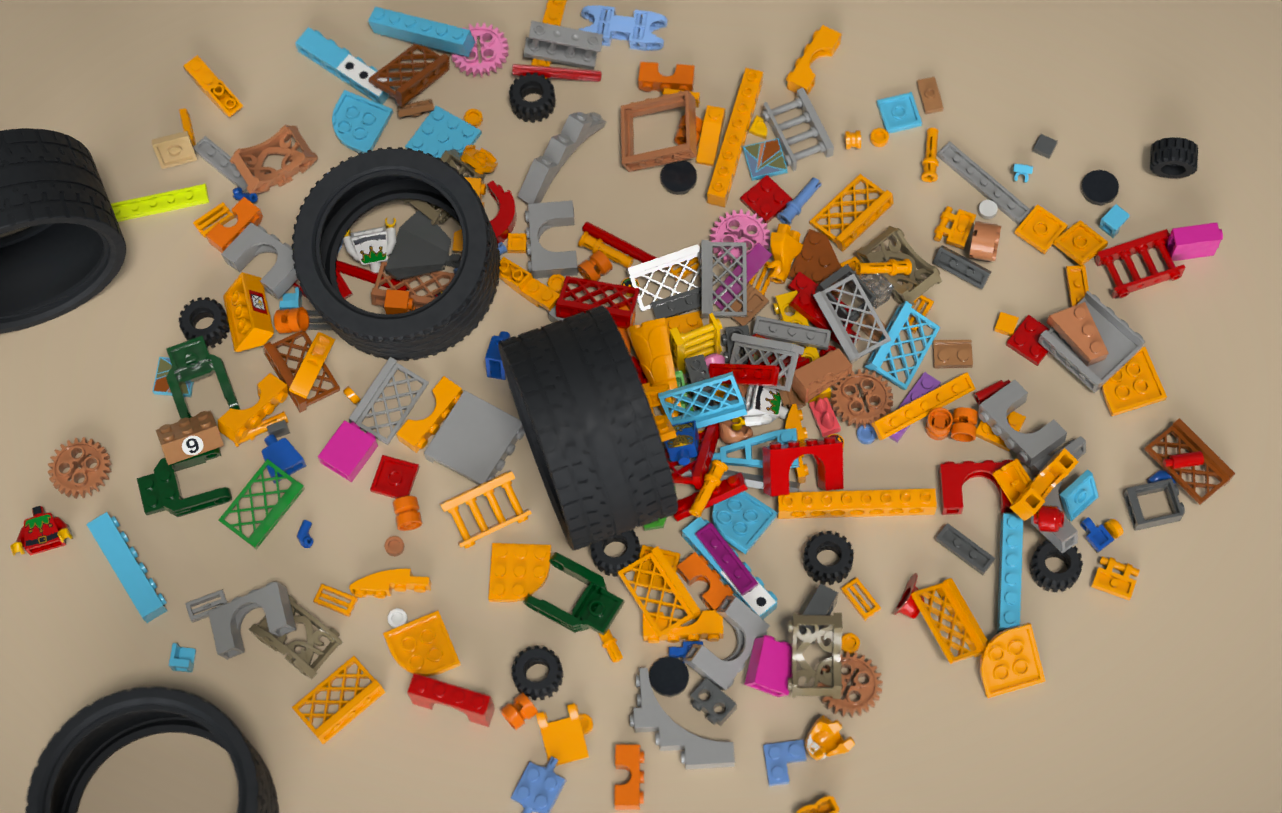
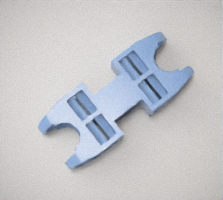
[578,5,668,51]

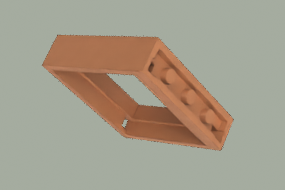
[621,91,697,172]

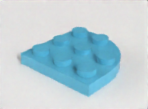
[332,90,393,153]
[405,105,482,158]
[712,491,778,554]

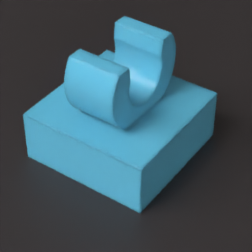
[1013,163,1033,182]

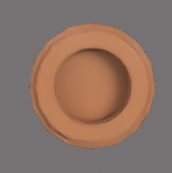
[384,536,405,556]

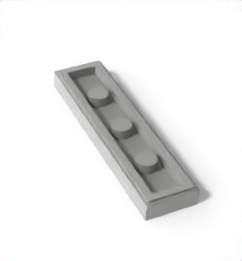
[194,136,255,193]
[753,316,831,350]

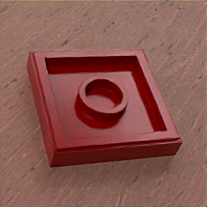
[370,455,419,499]

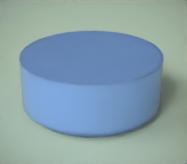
[857,424,876,445]

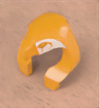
[804,715,855,761]

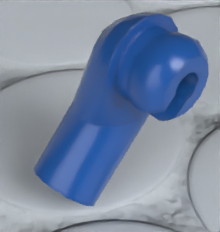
[233,187,258,202]
[1147,470,1176,484]
[297,520,314,548]

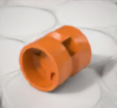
[674,115,703,145]
[577,250,613,281]
[274,307,309,334]
[925,407,953,440]
[951,407,978,442]
[393,496,422,531]
[500,692,538,730]

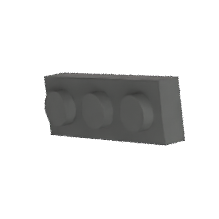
[933,245,992,289]
[651,287,701,319]
[935,523,996,575]

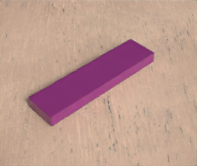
[713,242,772,310]
[695,522,758,596]

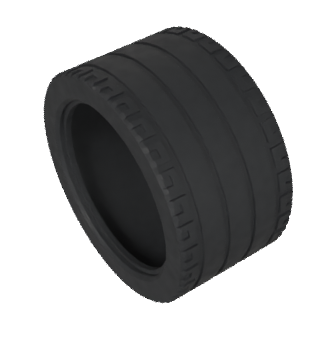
[292,147,501,361]

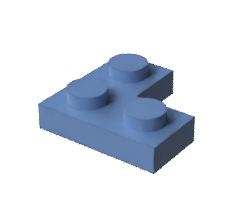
[763,739,807,786]

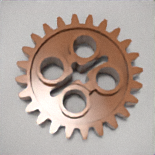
[831,369,893,428]
[48,437,112,499]
[817,652,883,718]

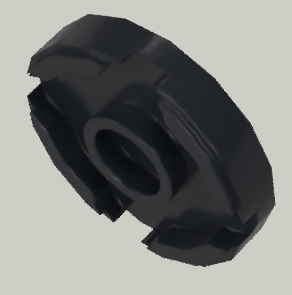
[660,160,697,195]
[1081,170,1119,206]
[649,657,689,697]

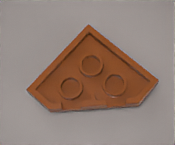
[788,229,847,298]

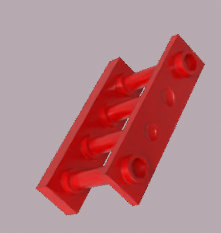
[1095,229,1186,299]

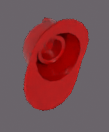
[893,573,924,619]

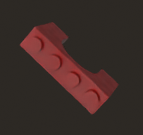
[763,437,844,496]
[939,460,1014,515]
[407,673,495,727]

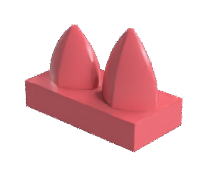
[809,397,841,437]

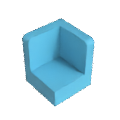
[1099,204,1130,238]
[279,287,302,310]
[169,643,196,673]

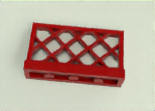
[556,276,640,329]
[665,423,719,489]

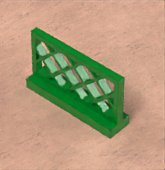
[219,459,305,550]

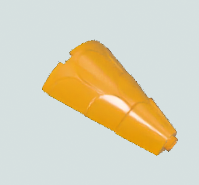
[627,317,682,417]

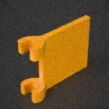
[536,703,589,766]

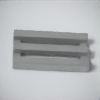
[185,590,227,623]

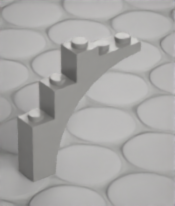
[518,112,606,204]
[1031,436,1086,553]
[630,668,735,770]

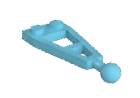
[694,428,800,468]

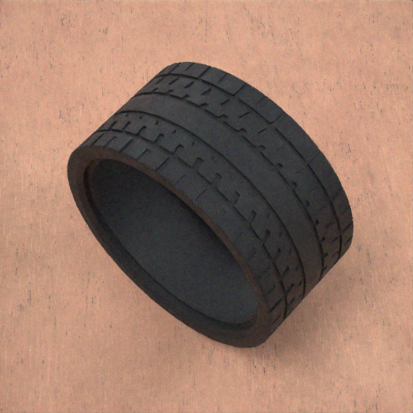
[0,128,126,334]
[498,305,678,550]
[26,687,279,813]

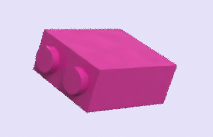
[1166,222,1223,261]
[317,420,378,483]
[744,635,792,697]

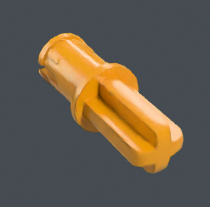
[598,629,623,663]

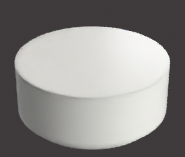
[978,200,998,219]
[387,608,408,628]

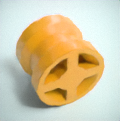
[845,130,861,149]

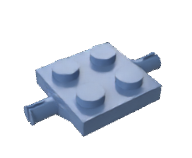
[511,757,566,813]

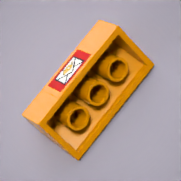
[223,272,274,352]

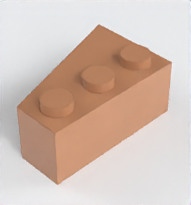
[1046,302,1109,367]
[791,348,853,404]

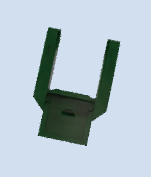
[166,336,240,419]
[137,447,232,517]
[523,552,625,635]

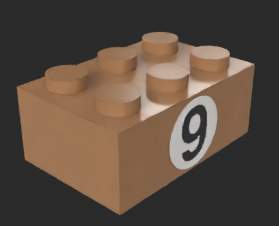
[156,411,224,465]

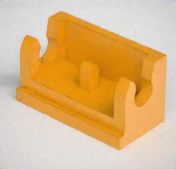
[993,458,1031,504]

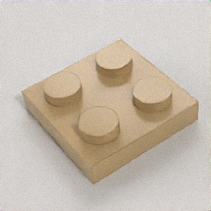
[151,131,197,169]

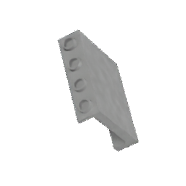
[1038,291,1145,393]
[424,390,525,485]

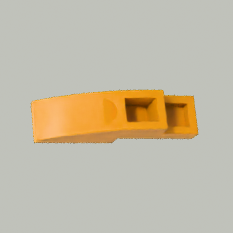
[183,55,243,117]
[499,257,560,312]
[289,331,336,399]
[785,404,809,484]
[349,569,432,599]

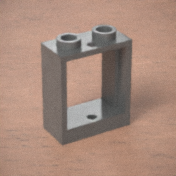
[815,264,877,326]
[684,354,714,410]
[1123,478,1185,531]
[799,583,838,644]

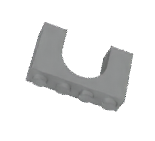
[525,200,578,279]
[221,223,297,299]
[978,380,1067,467]
[208,582,296,660]
[683,596,770,690]

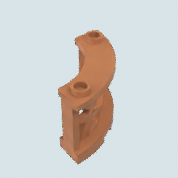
[230,125,318,193]

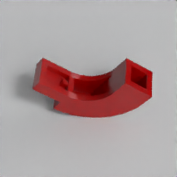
[487,180,517,243]

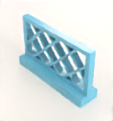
[864,301,940,390]
[658,372,747,429]

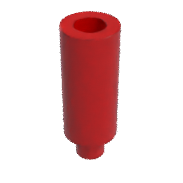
[974,380,1010,405]
[1163,451,1204,469]

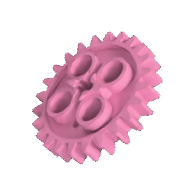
[451,23,509,77]
[710,209,770,266]

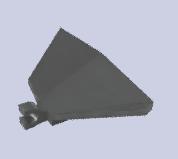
[385,210,461,280]

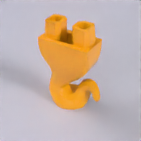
[767,224,803,284]

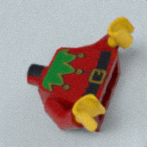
[10,506,73,556]

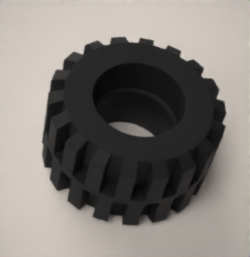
[509,72,556,123]
[1150,137,1198,178]
[179,297,230,348]
[590,529,640,577]
[803,531,854,585]
[1030,540,1083,593]
[512,646,563,700]

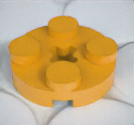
[460,145,498,174]

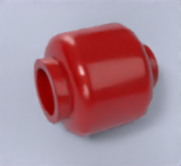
[1034,505,1064,532]

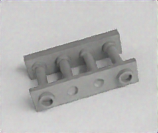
[523,21,603,70]
[761,88,834,171]

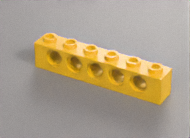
[773,290,831,404]

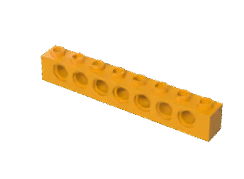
[707,68,763,208]
[777,488,937,519]

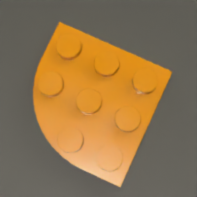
[1102,347,1167,416]
[488,543,551,602]
[383,610,461,676]
[980,623,1045,698]

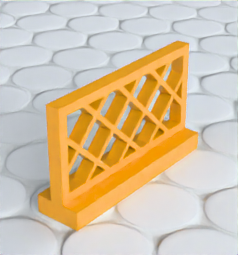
[809,174,894,252]
[618,546,700,638]
[911,578,988,664]
[292,656,385,745]

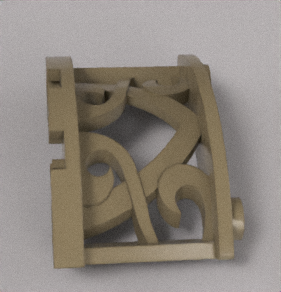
[401,149,486,225]
[856,226,942,306]
[249,595,342,679]
[788,613,843,699]

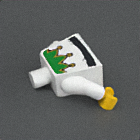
[343,217,396,273]
[732,385,789,431]

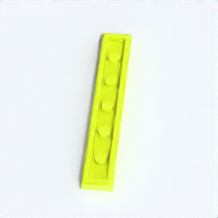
[111,184,209,222]

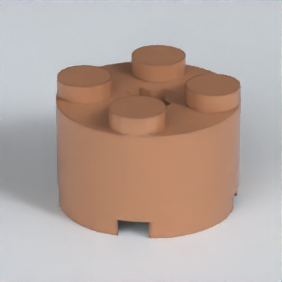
[969,221,1001,261]

